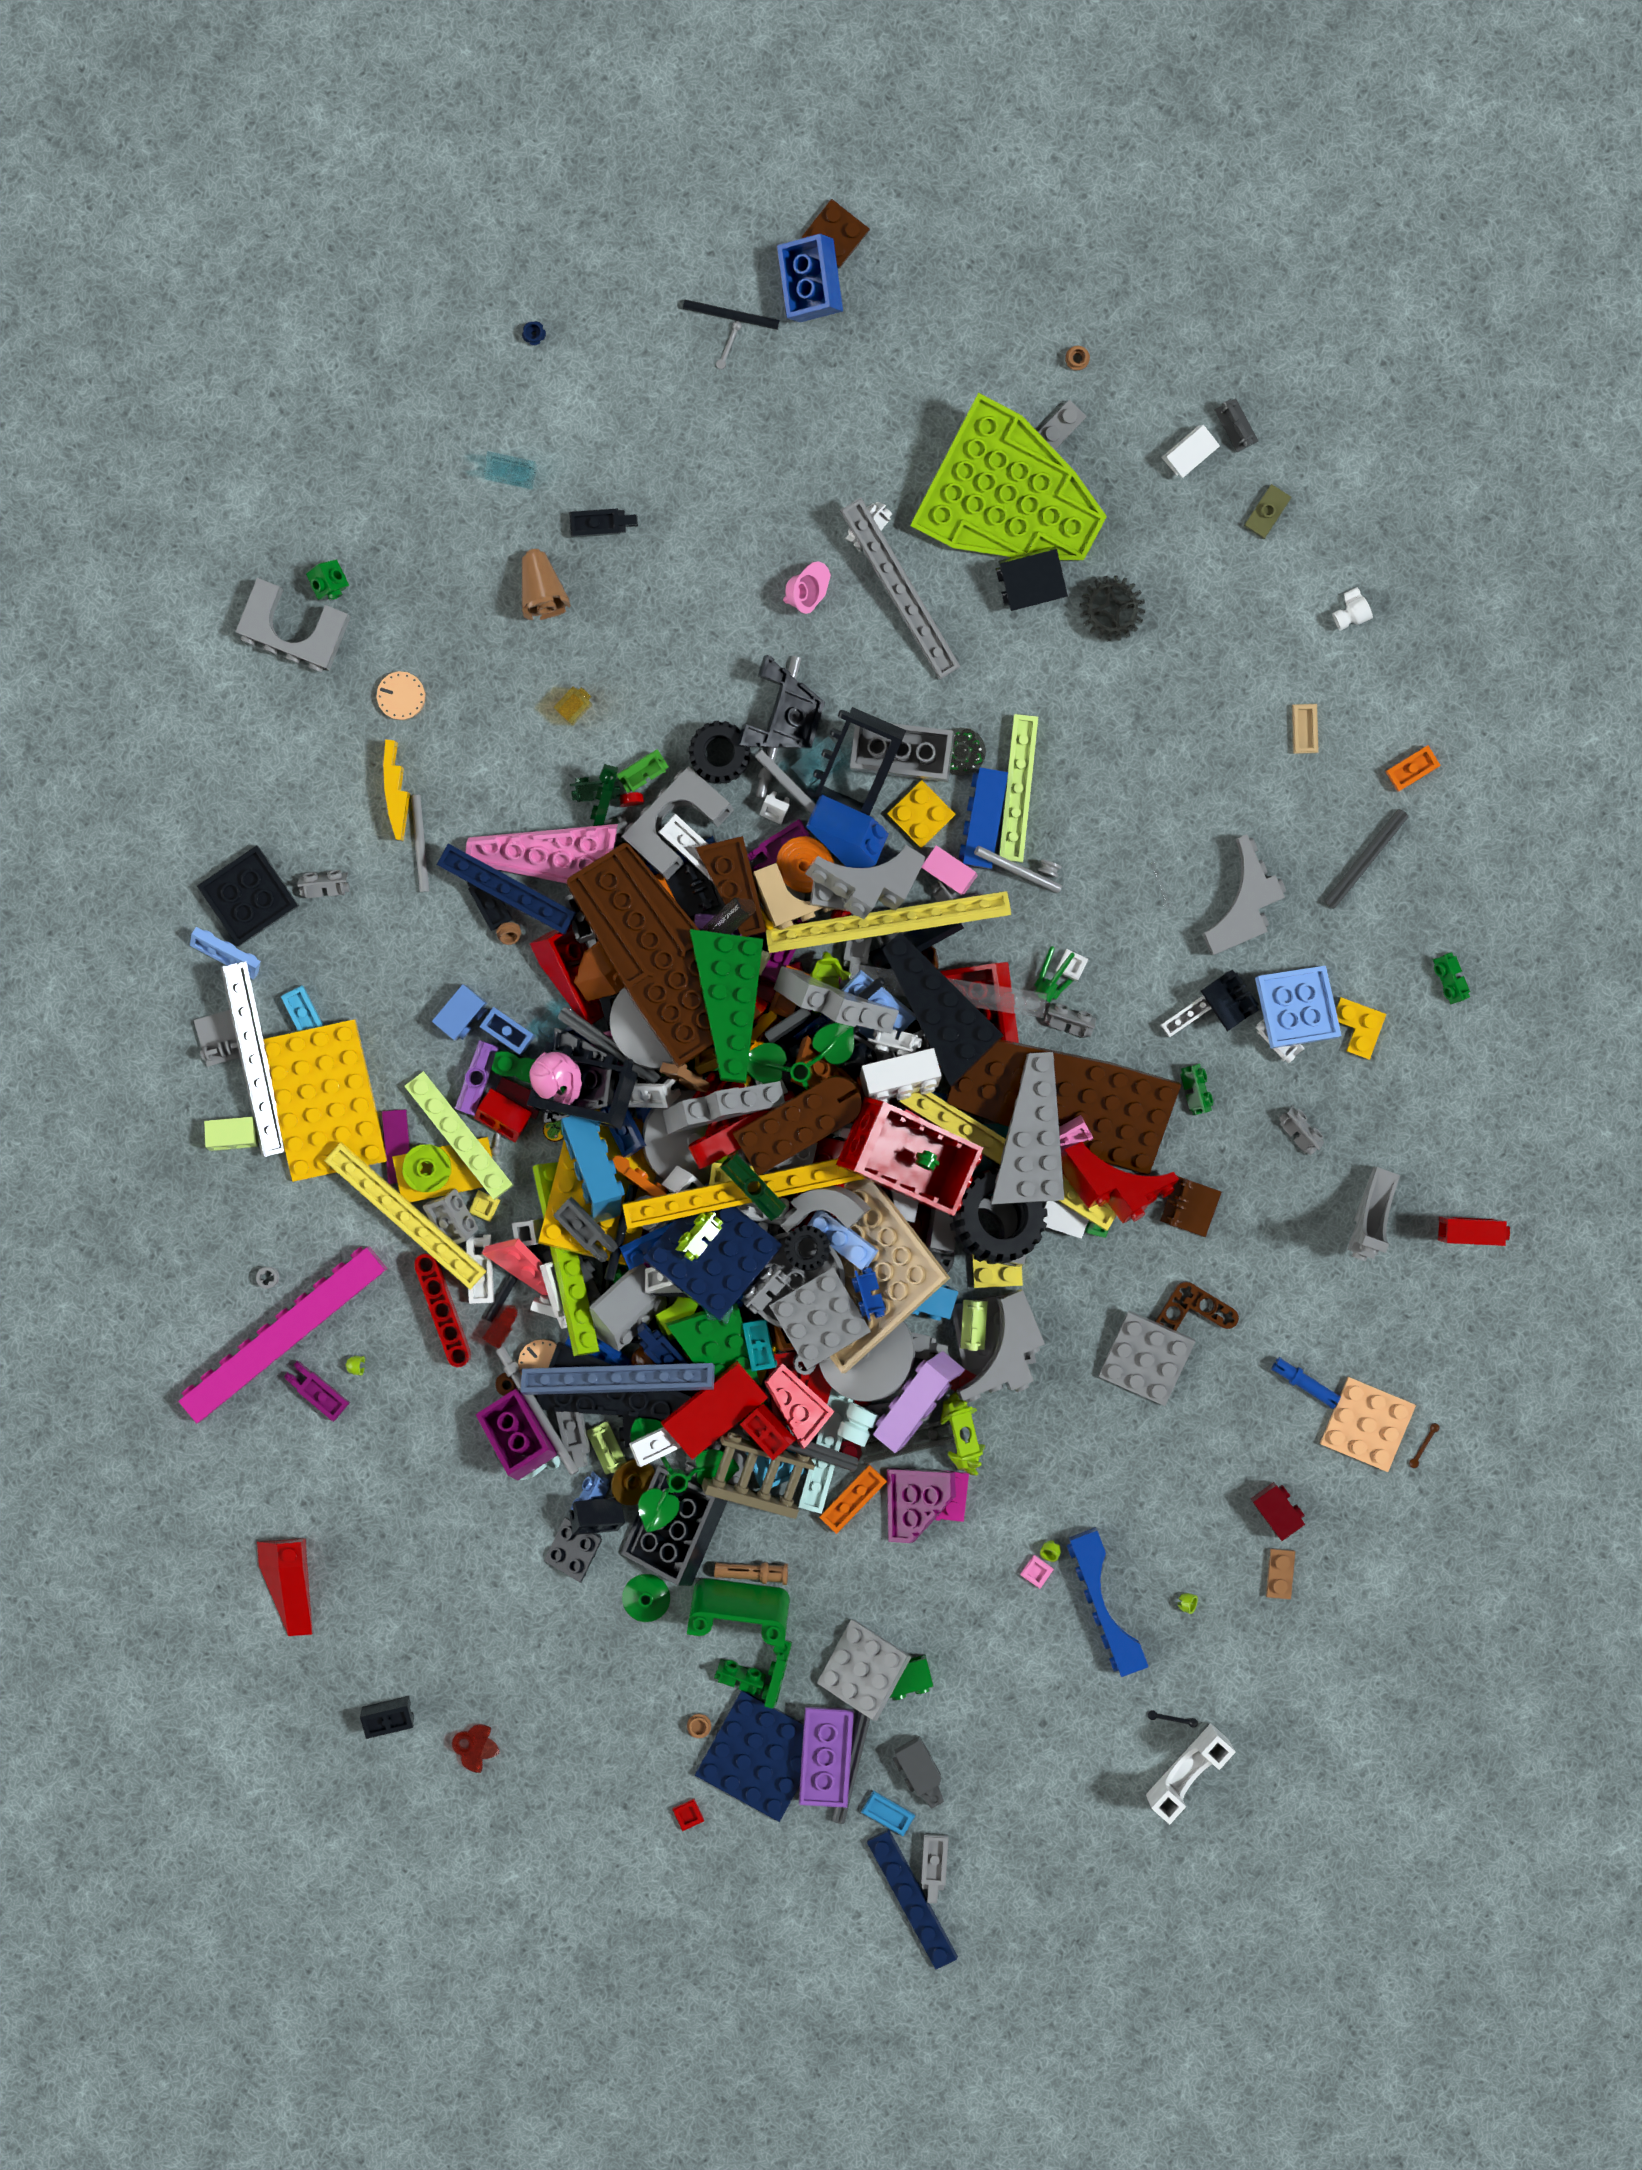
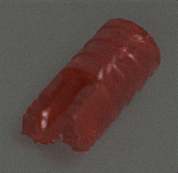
[482,1304,518,1349]

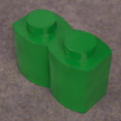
[492,1051,536,1083]

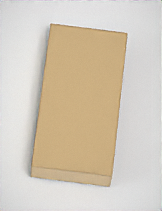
[1292,704,1318,754]

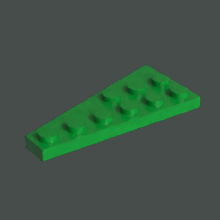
[689,929,763,1084]
[665,1302,767,1442]

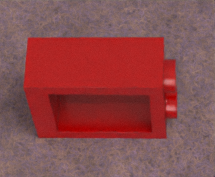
[1438,1216,1510,1246]

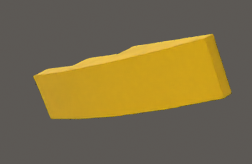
[383,739,410,842]

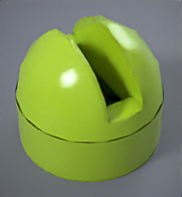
[346,1356,365,1376]
[1040,1540,1061,1562]
[1177,1593,1198,1614]

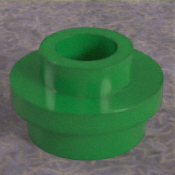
[915,1150,940,1171]

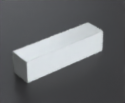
[1160,995,1212,1037]

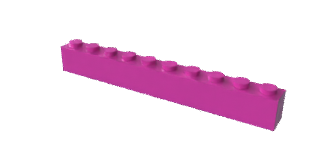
[178,1246,388,1424]

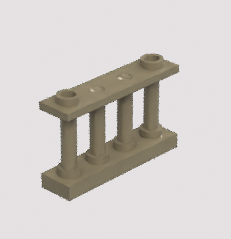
[701,1432,815,1519]

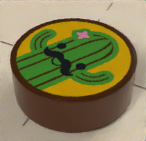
[543,1121,564,1142]

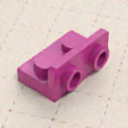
[935,1470,969,1522]

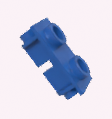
[852,1268,886,1322]

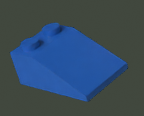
[806,795,889,868]

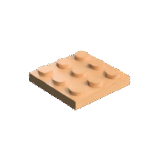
[1320,1377,1416,1472]

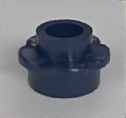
[522,321,546,345]

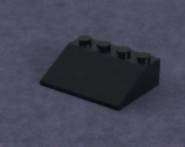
[621,1465,728,1586]

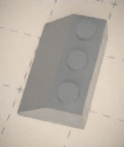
[589,1264,668,1351]

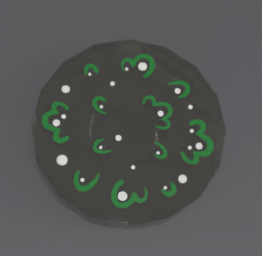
[950,727,986,776]

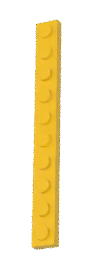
[622,1158,866,1229]

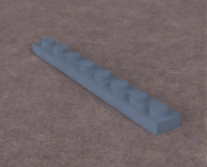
[521,1363,715,1395]

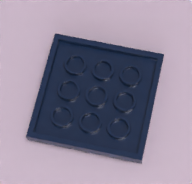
[643,1183,783,1322]
[695,1690,804,1822]

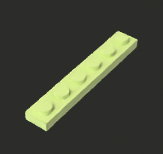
[999,714,1038,863]
[405,1071,513,1200]

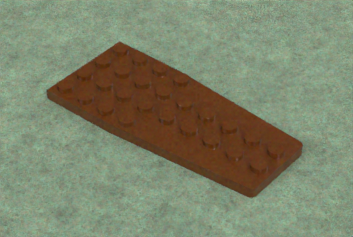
[567,843,761,1068]
[947,1039,1181,1175]

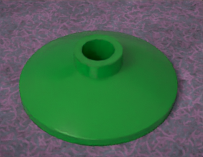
[622,1574,670,1622]

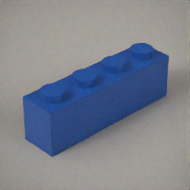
[959,767,1008,870]

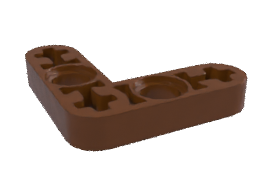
[1155,1281,1239,1331]

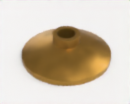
[611,1459,655,1505]

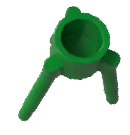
[1034,946,1075,1003]

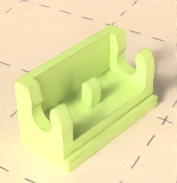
[204,1117,258,1151]

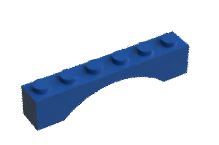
[1066,1527,1149,1677]

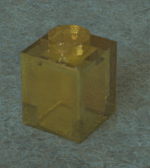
[553,686,593,726]

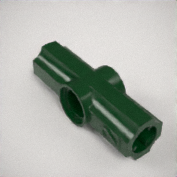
[720,1152,787,1221]

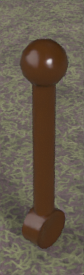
[1409,1423,1440,1468]

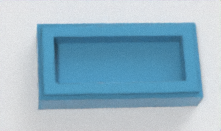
[861,1790,915,1836]

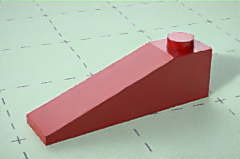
[530,924,604,1025]
[257,1538,313,1636]

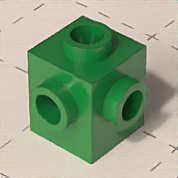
[306,559,349,601]

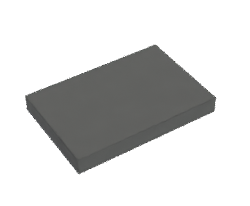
[765,1008,814,1044]

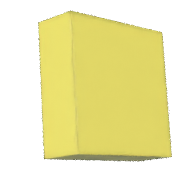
[469,1190,501,1222]

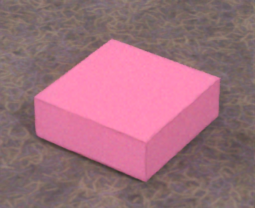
[1020,1555,1054,1589]

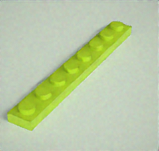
[532,1162,599,1356]

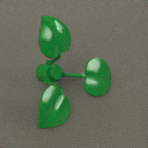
[747,1023,854,1089]
[631,1418,740,1532]

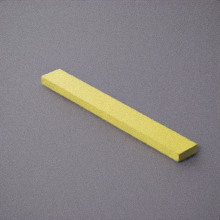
[324,1142,487,1290]

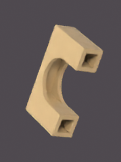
[752,850,846,930]

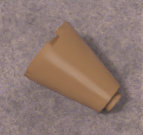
[522,549,571,620]

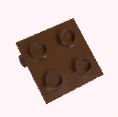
[1160,1176,1222,1237]

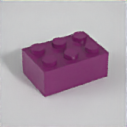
[475,1389,558,1481]

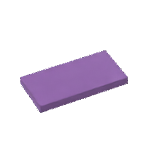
[799,1706,854,1808]

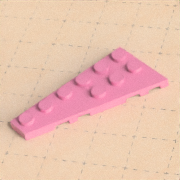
[465,824,618,884]

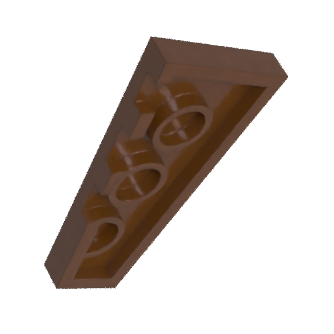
[695,836,766,936]

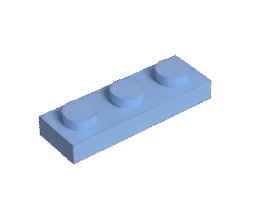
[190,927,261,980]
[807,1210,879,1270]

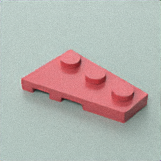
[482,1238,548,1296]
[764,1363,835,1449]

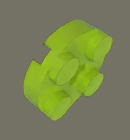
[402,1144,452,1192]

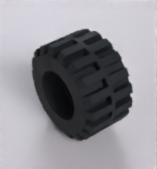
[689,721,750,784]

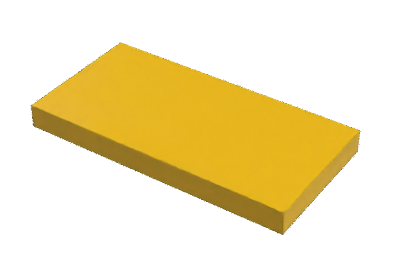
[392,1137,493,1202]

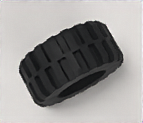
[949,1168,1048,1264]

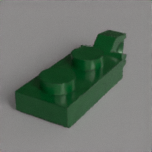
[590,764,618,826]

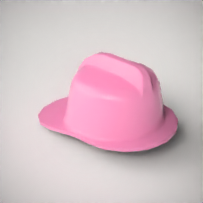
[783,561,831,614]

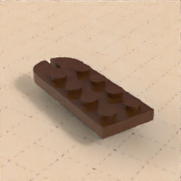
[733,1075,862,1176]

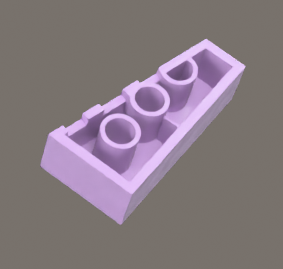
[873,1351,965,1453]

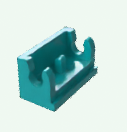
[742,1318,777,1371]

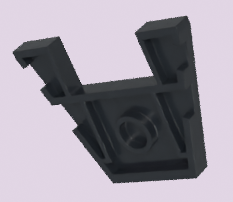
[737,655,825,749]
[544,1028,618,1123]

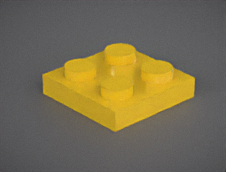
[887,780,956,848]

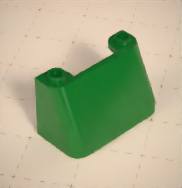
[687,1578,790,1647]

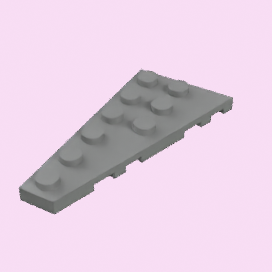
[990,1052,1064,1205]

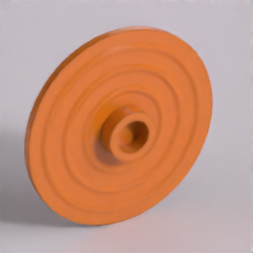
[776,836,834,893]

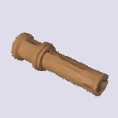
[714,1562,788,1585]

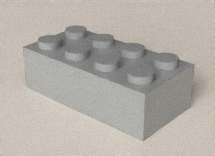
[850,723,955,782]

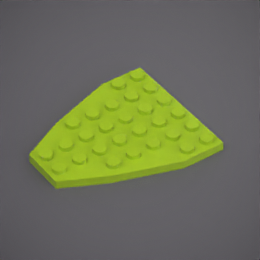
[910,392,1107,560]

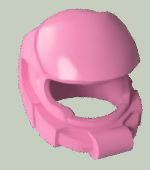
[529,1052,582,1105]

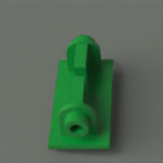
[1433,952,1471,1005]
[1180,1064,1213,1115]
[714,1659,766,1695]

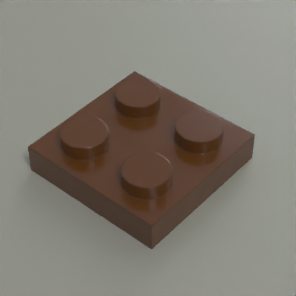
[801,199,870,269]

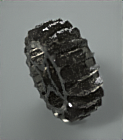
[1079,575,1145,642]

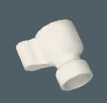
[1332,587,1373,631]

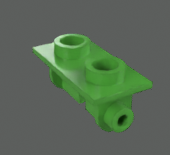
[617,749,669,793]

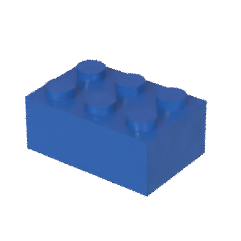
[777,234,843,323]

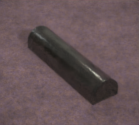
[701,897,756,935]
[860,1420,955,1464]

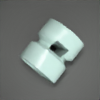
[836,1402,879,1447]

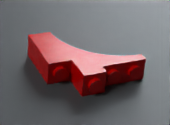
[1061,1142,1179,1223]

